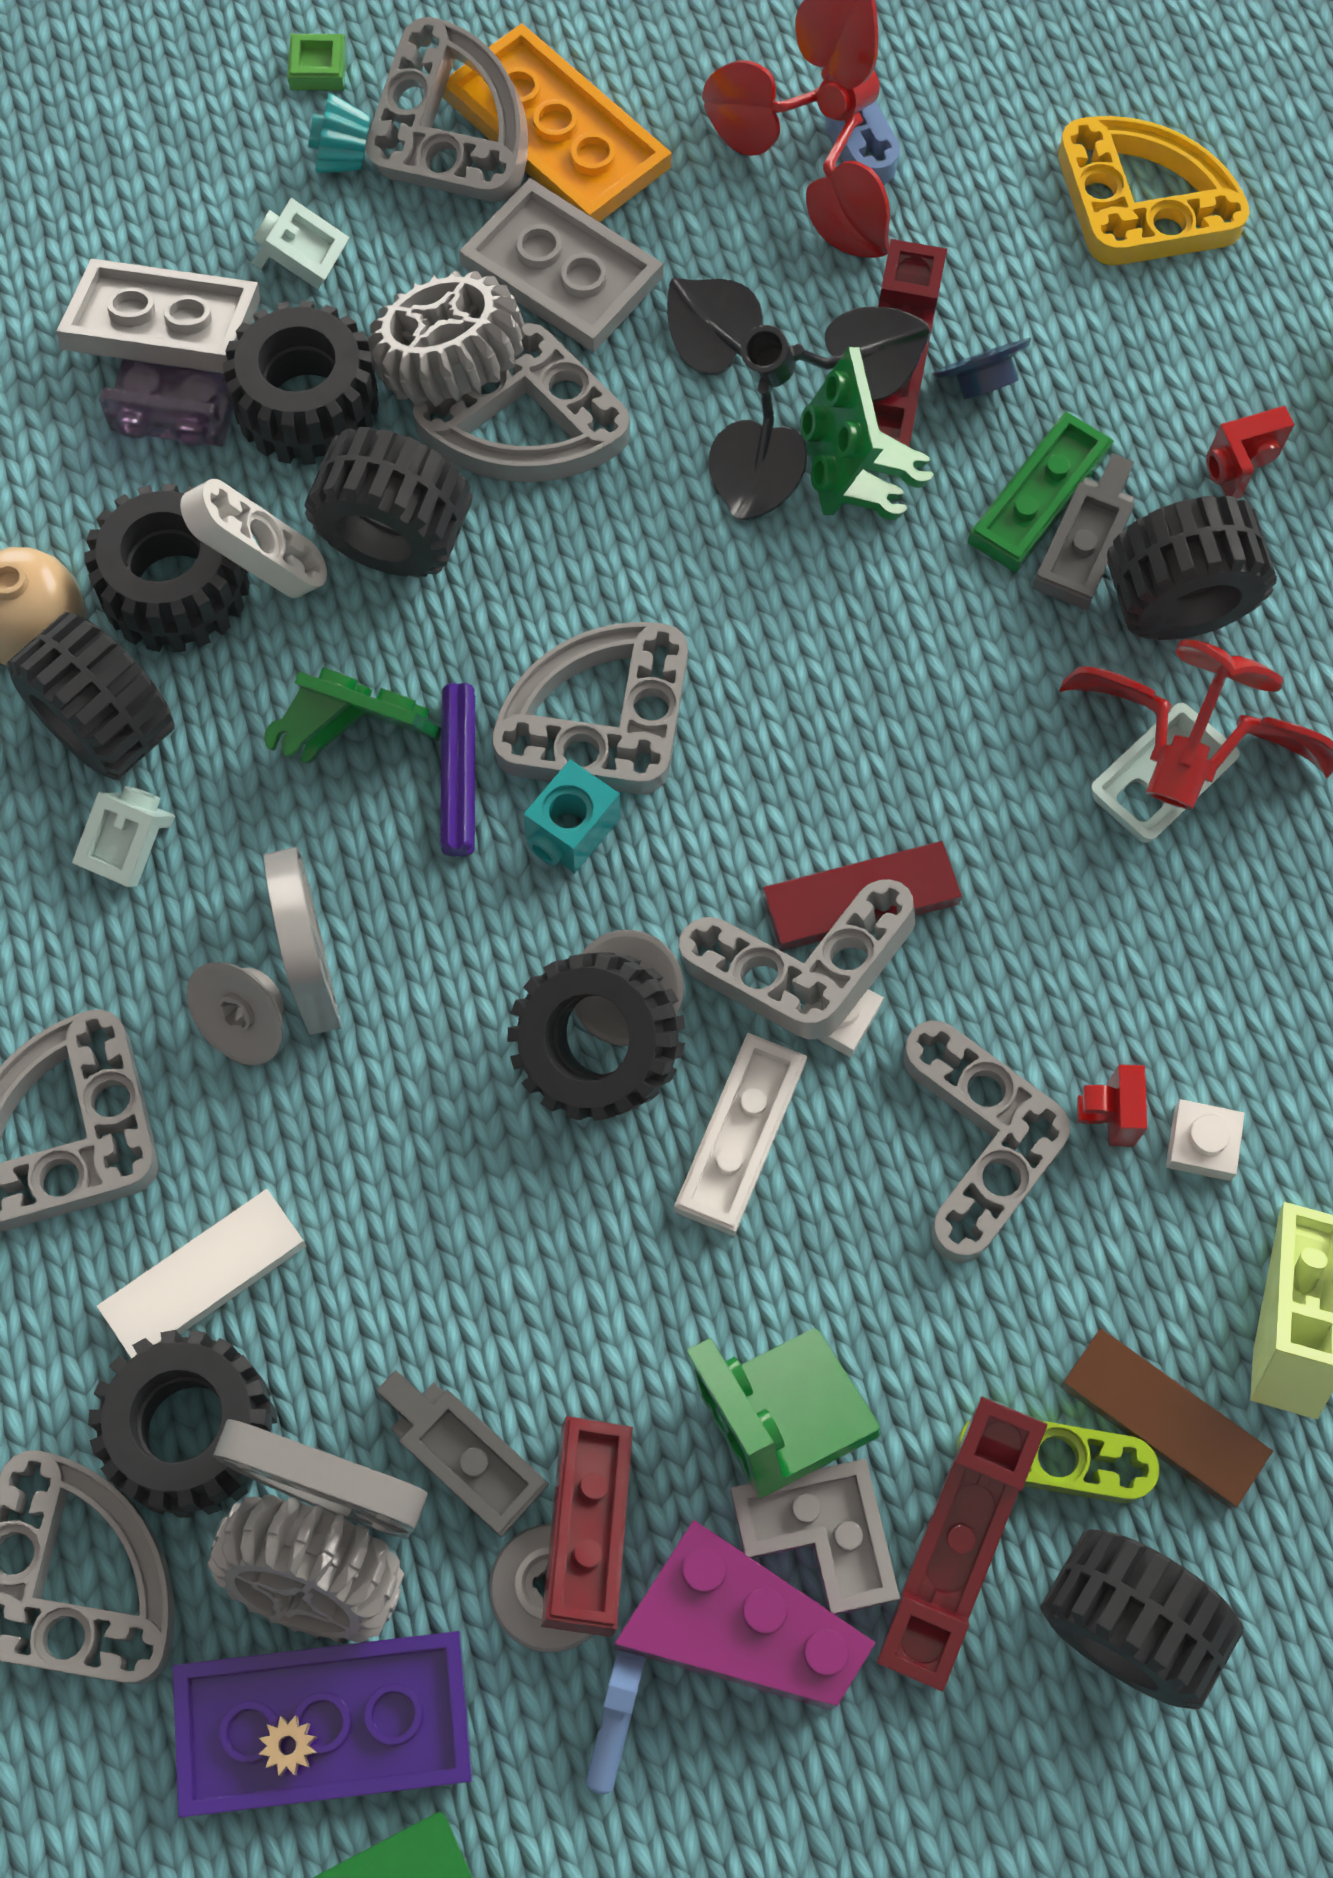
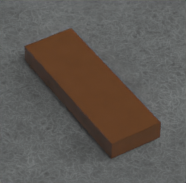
[1060,1328,1273,1510]

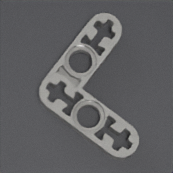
[679,879,915,1039]
[903,1020,1070,1263]

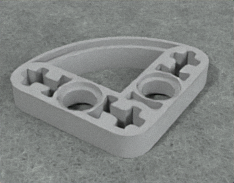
[365,17,528,202]
[413,323,630,482]
[493,622,688,794]
[264,846,342,1036]
[0,1009,159,1231]
[213,1419,428,1539]
[0,1450,175,1684]

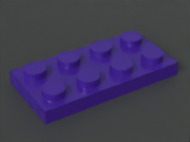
[172,1631,473,1818]

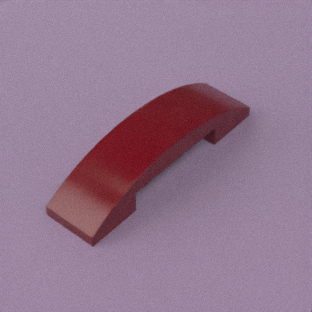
[872,239,947,447]
[877,1396,1048,1692]

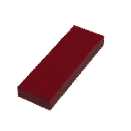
[762,841,962,951]
[541,1416,633,1637]

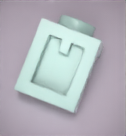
[252,198,350,289]
[72,786,175,887]

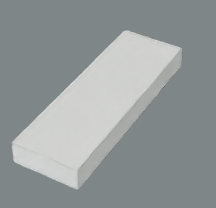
[674,1033,808,1237]
[97,1189,306,1359]

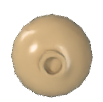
[0,547,88,666]

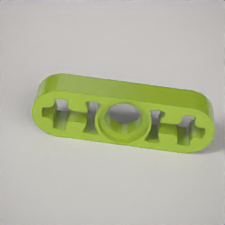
[956,1420,1159,1504]

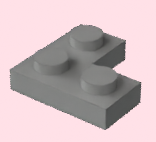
[730,1458,900,1615]

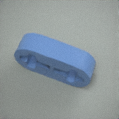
[826,101,900,185]

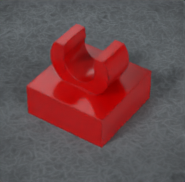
[1077,1064,1147,1147]

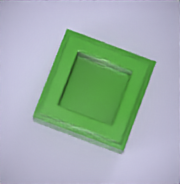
[287,34,347,91]

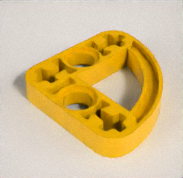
[1057,116,1250,265]

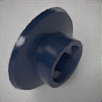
[931,338,1031,399]

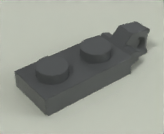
[1032,453,1135,611]
[376,1370,549,1539]

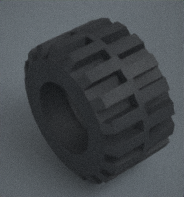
[223,300,379,465]
[304,427,473,578]
[84,484,250,653]
[1107,495,1277,640]
[7,612,175,780]
[507,952,685,1121]
[88,1330,278,1518]
[1040,1529,1244,1709]

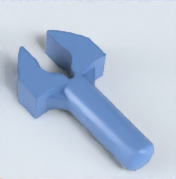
[585,1649,646,1795]

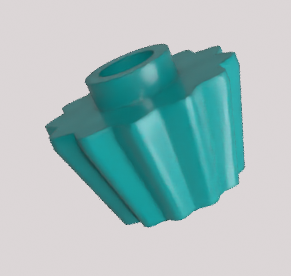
[308,93,370,173]

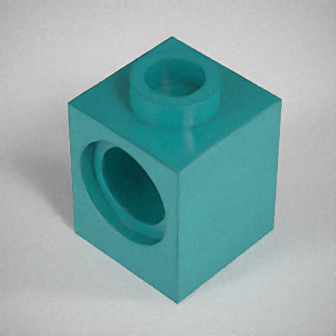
[523,759,620,873]

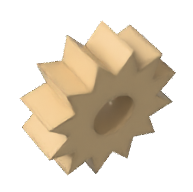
[259,1715,318,1776]

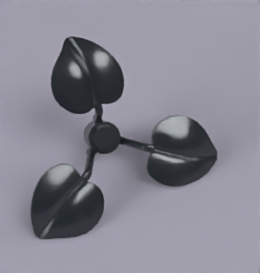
[667,278,930,520]

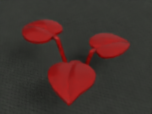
[702,0,890,258]
[1059,639,1333,810]

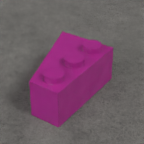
[614,1520,876,1710]

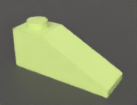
[1250,1202,1333,1420]

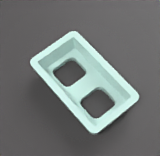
[1092,703,1240,843]

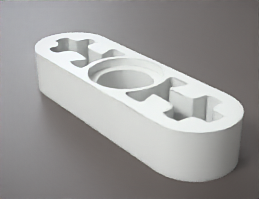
[180,479,327,598]

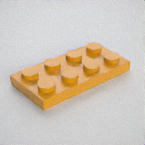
[442,23,672,222]

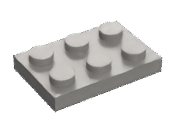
[459,178,663,352]
[56,258,260,373]

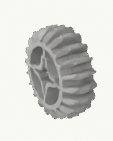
[367,271,525,406]
[207,1495,404,1643]

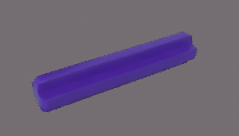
[440,683,476,857]

